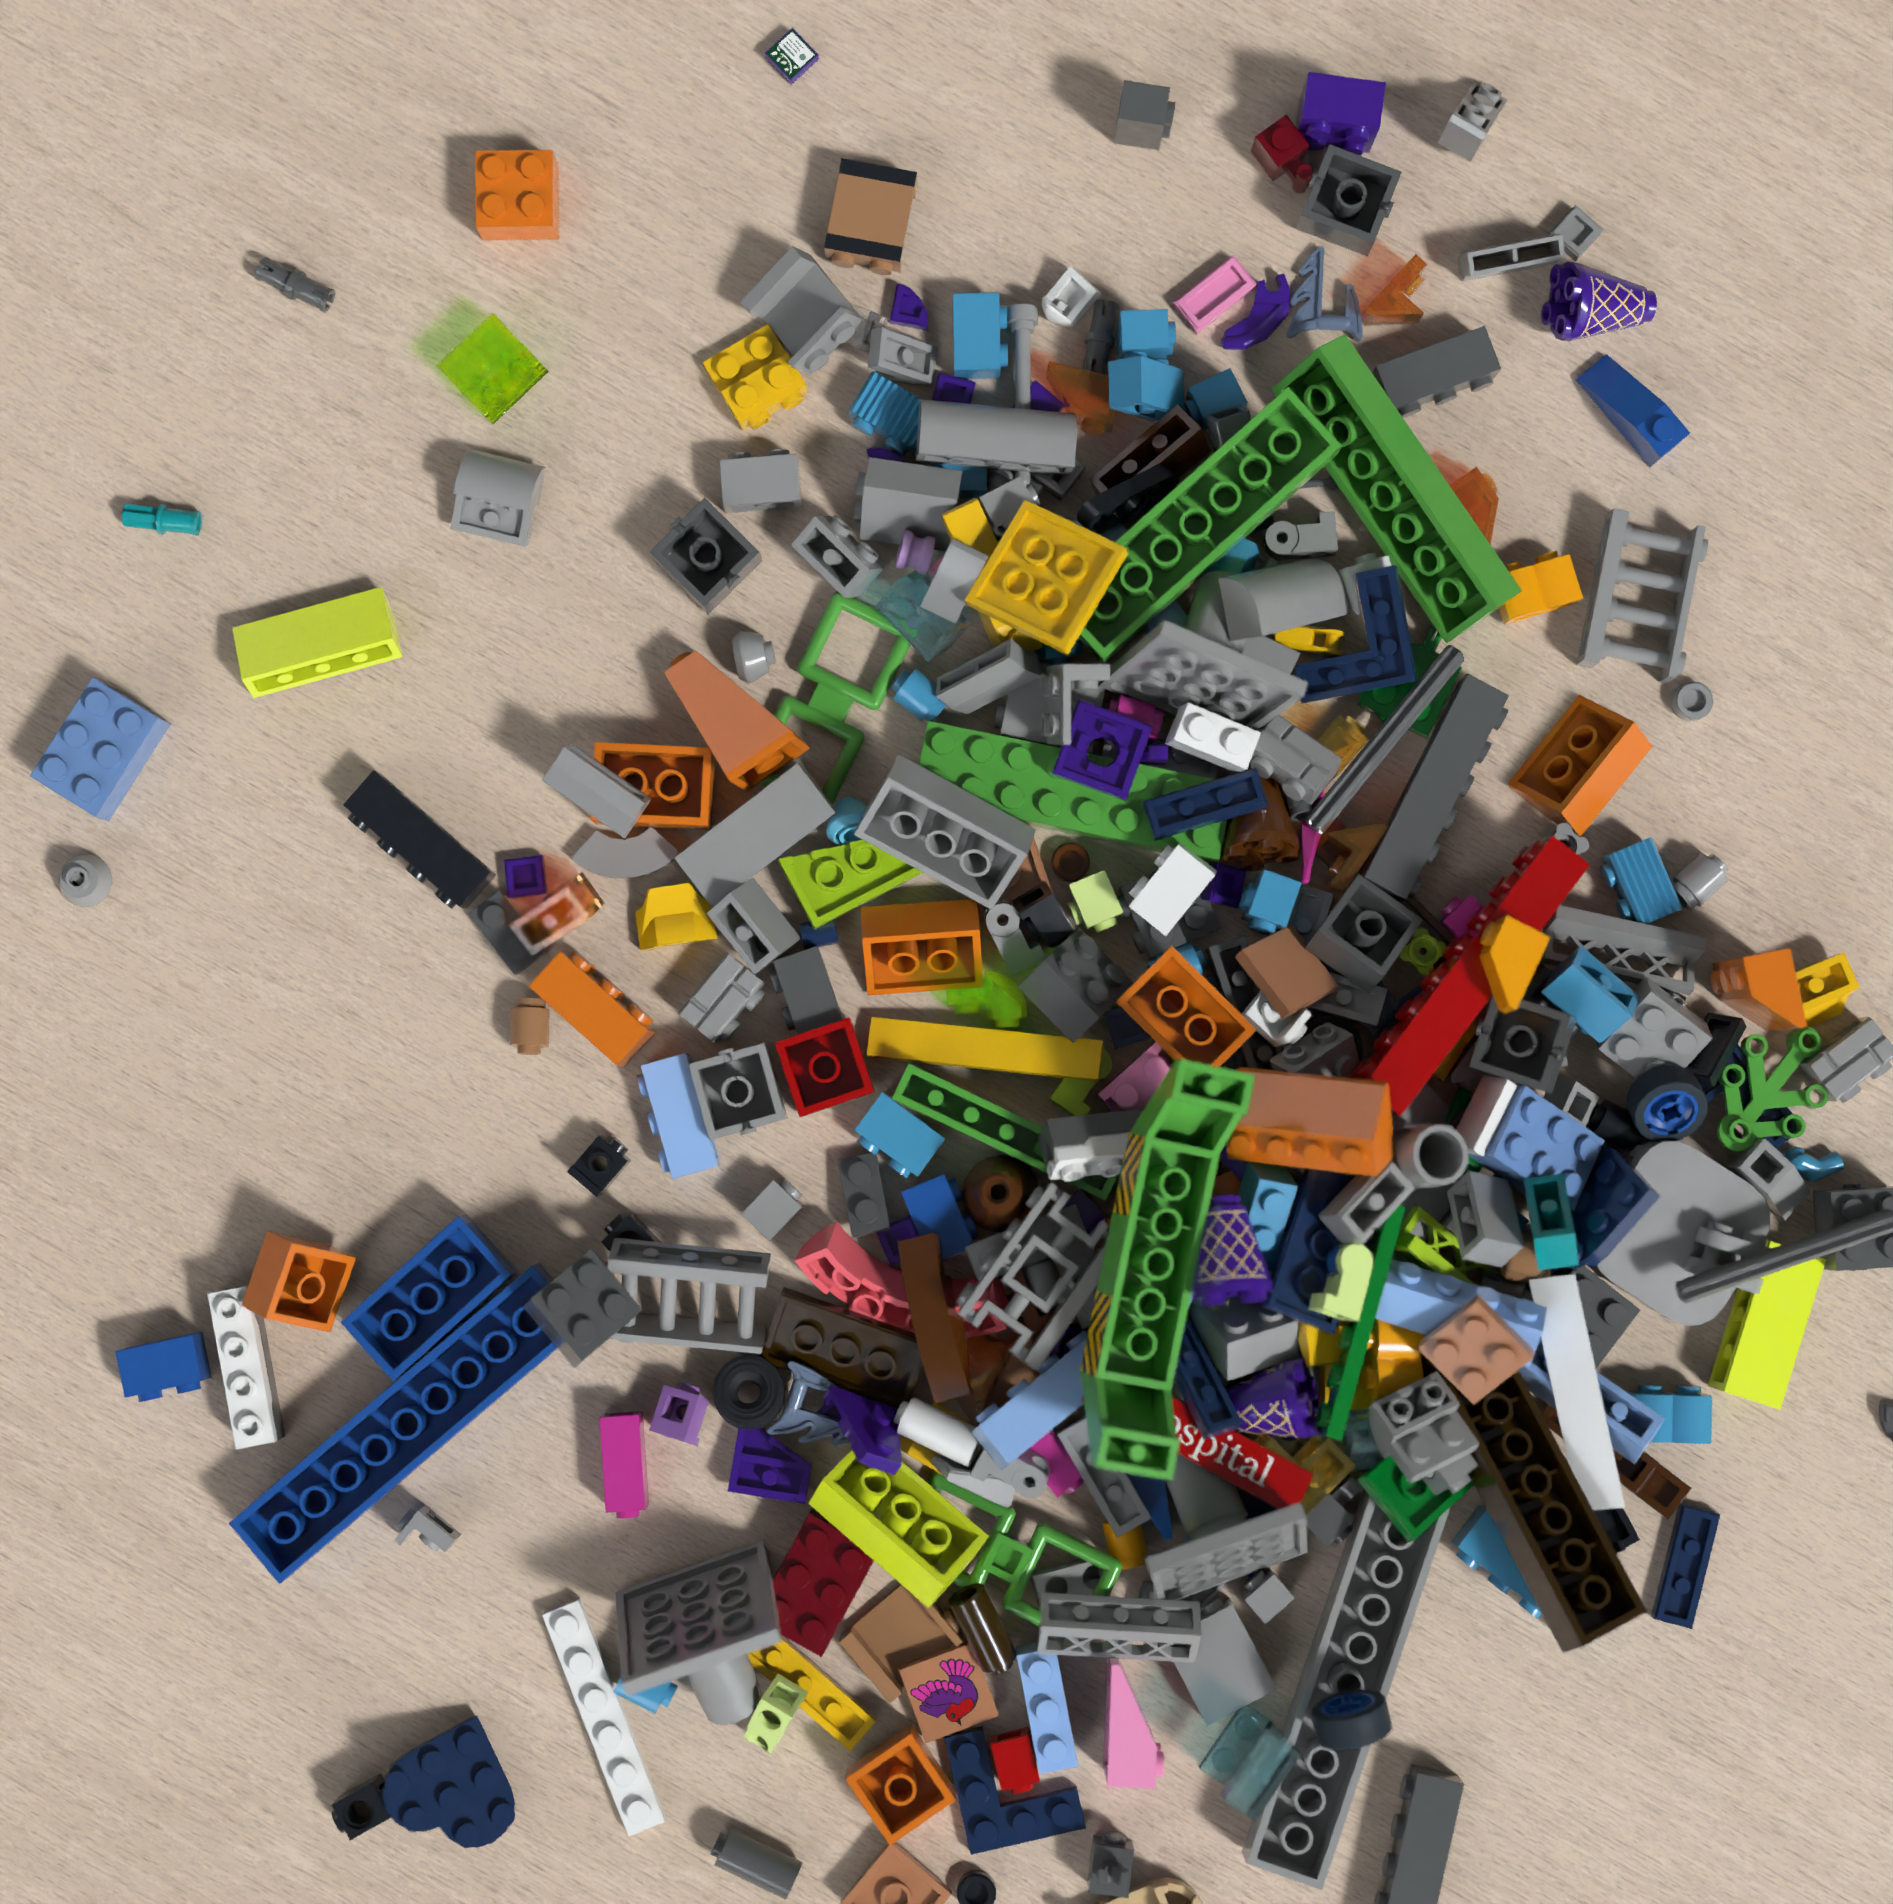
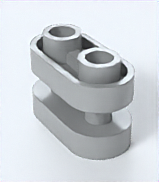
[1685,1220,1772,1294]

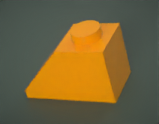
[1480,916,1550,1014]

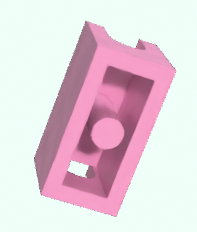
[1096,1042,1173,1112]

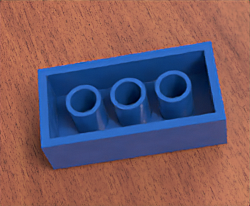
[341,1214,518,1381]

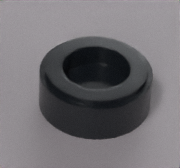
[957,1870,996,1904]

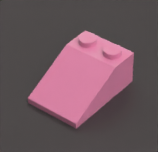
[1103,1658,1164,1789]

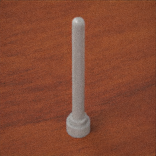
[1007,304,1038,485]

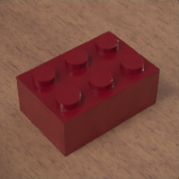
[773,1507,874,1657]

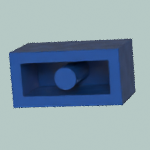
[901,1173,979,1260]
[115,1332,212,1402]

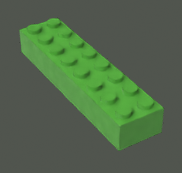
[1272,334,1522,643]
[1078,387,1342,664]
[919,721,1227,862]

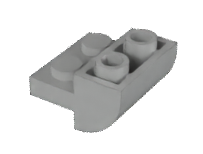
[450,449,546,547]
[1369,1372,1479,1484]

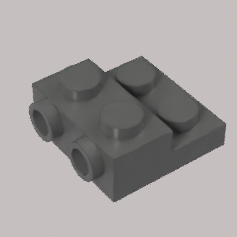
[1117,871,1221,959]

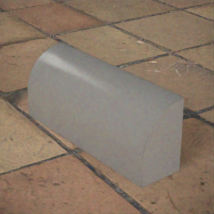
[915,399,1077,475]
[1218,558,1351,641]
[674,762,836,907]

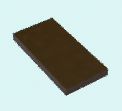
[759,1287,923,1409]

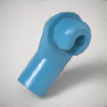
[1784,1147,1844,1182]

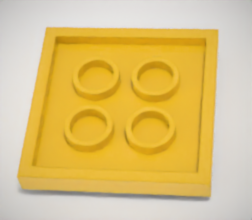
[965,500,1128,655]

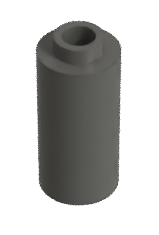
[710,1828,802,1900]

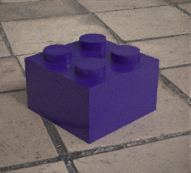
[1296,72,1386,156]

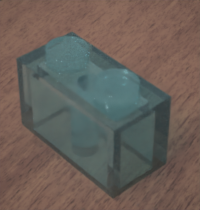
[875,570,971,662]

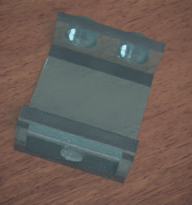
[1198,1705,1301,1821]

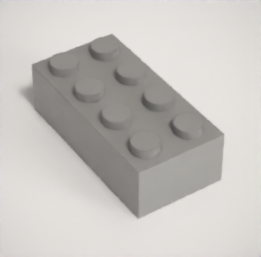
[854,754,1036,910]

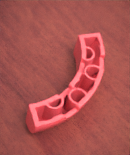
[795,1221,1008,1338]

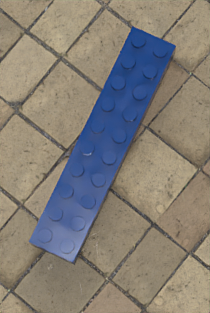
[229,1263,558,1584]

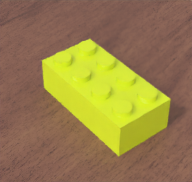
[808,1450,989,1608]

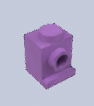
[649,1382,709,1446]

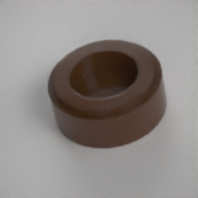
[1051,842,1090,882]

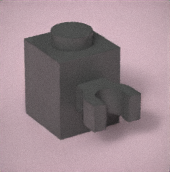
[1301,1473,1362,1548]
[1087,1831,1134,1898]

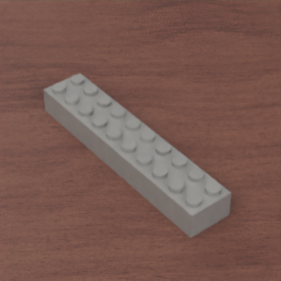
[1242,1489,1450,1890]

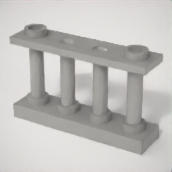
[1576,508,1708,684]
[608,1238,771,1354]

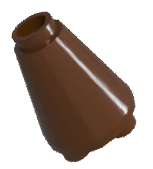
[1221,763,1300,871]
[962,1155,1038,1233]

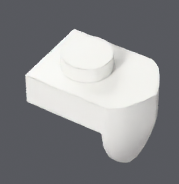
[1042,266,1102,327]
[1338,553,1391,615]

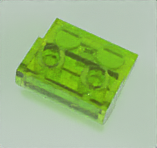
[436,313,549,425]
[946,972,1027,1028]

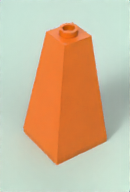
[664,650,810,792]

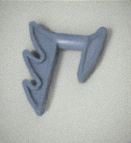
[1287,247,1362,342]
[767,1360,850,1445]

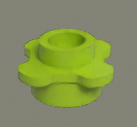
[1399,928,1446,975]

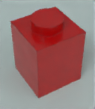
[990,1727,1040,1794]

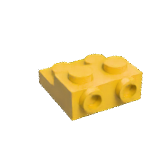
[702,324,808,431]

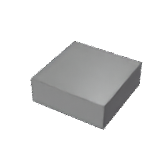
[1548,205,1604,261]

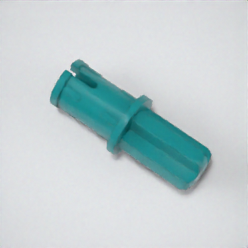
[121,504,202,536]

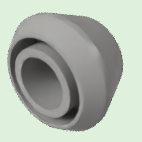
[732,631,776,684]
[59,854,112,907]

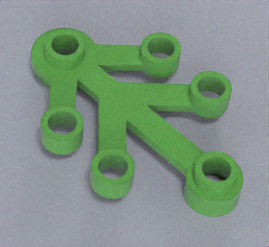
[1717,1026,1828,1152]

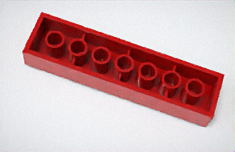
[1348,835,1590,1118]

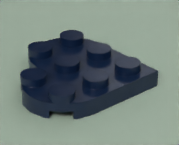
[1567,1145,1660,1271]
[381,1715,515,1848]

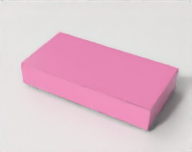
[1173,255,1257,335]

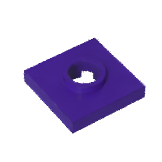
[1052,699,1153,801]

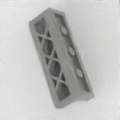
[1541,905,1706,995]
[1037,1592,1201,1663]

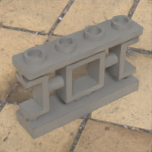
[956,1182,1110,1370]

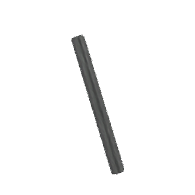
[1305,645,1464,834]
[1675,1209,1893,1303]

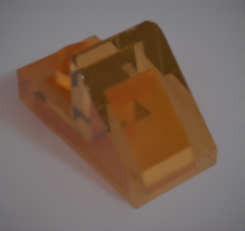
[1361,254,1427,326]
[1323,823,1388,894]

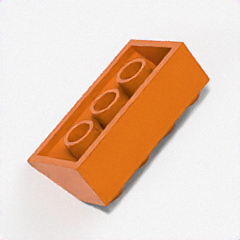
[1226,1067,1395,1177]

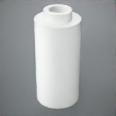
[894,1397,982,1468]

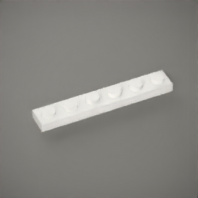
[542,1598,666,1837]

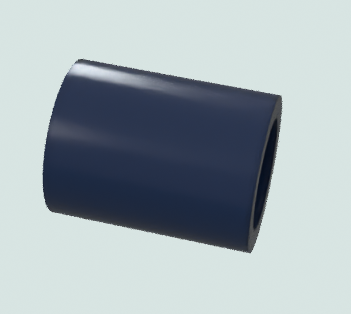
[799,919,839,950]

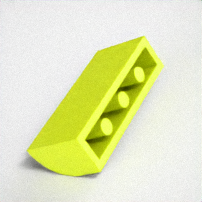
[232,587,403,698]
[1707,1240,1827,1410]

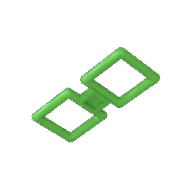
[760,592,916,805]
[927,1471,1122,1639]

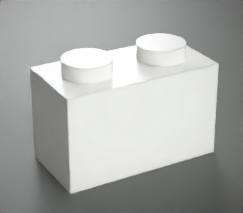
[1165,703,1261,773]
[1129,842,1217,936]

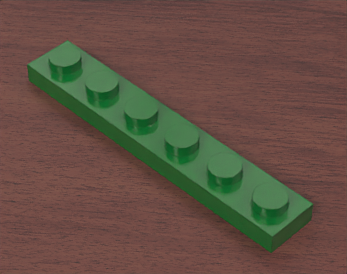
[1316,1205,1406,1441]

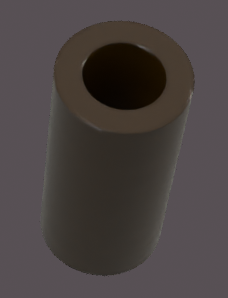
[948,1583,1017,1675]

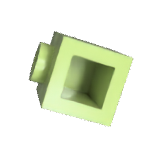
[1067,870,1123,933]

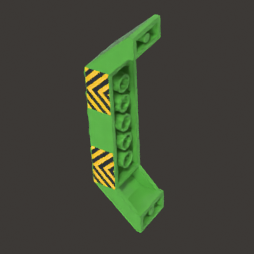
[1080,1058,1255,1481]

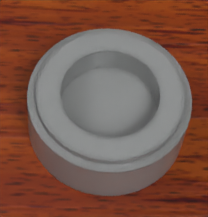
[1671,681,1713,722]

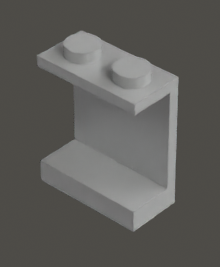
[740,246,863,375]

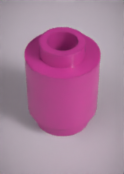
[1107,694,1164,742]

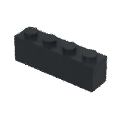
[343,770,496,909]

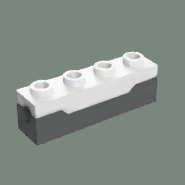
[1038,1109,1144,1181]
[208,1285,285,1450]

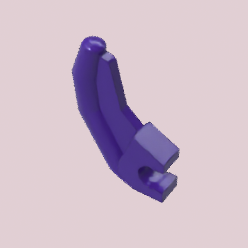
[1221,273,1290,350]

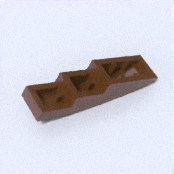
[898,1233,974,1403]
[1542,1404,1692,1520]

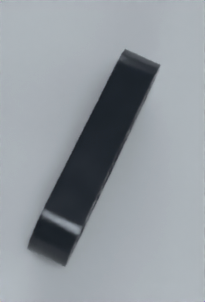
[1077,463,1179,535]

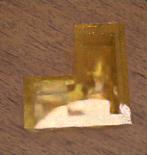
[1254,1435,1356,1516]

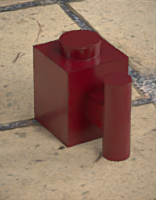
[1251,114,1313,193]

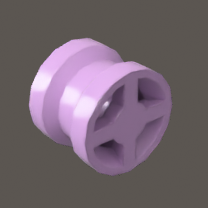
[895,530,935,575]

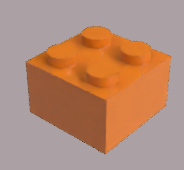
[475,150,559,240]
[241,1230,356,1332]
[845,1724,956,1846]

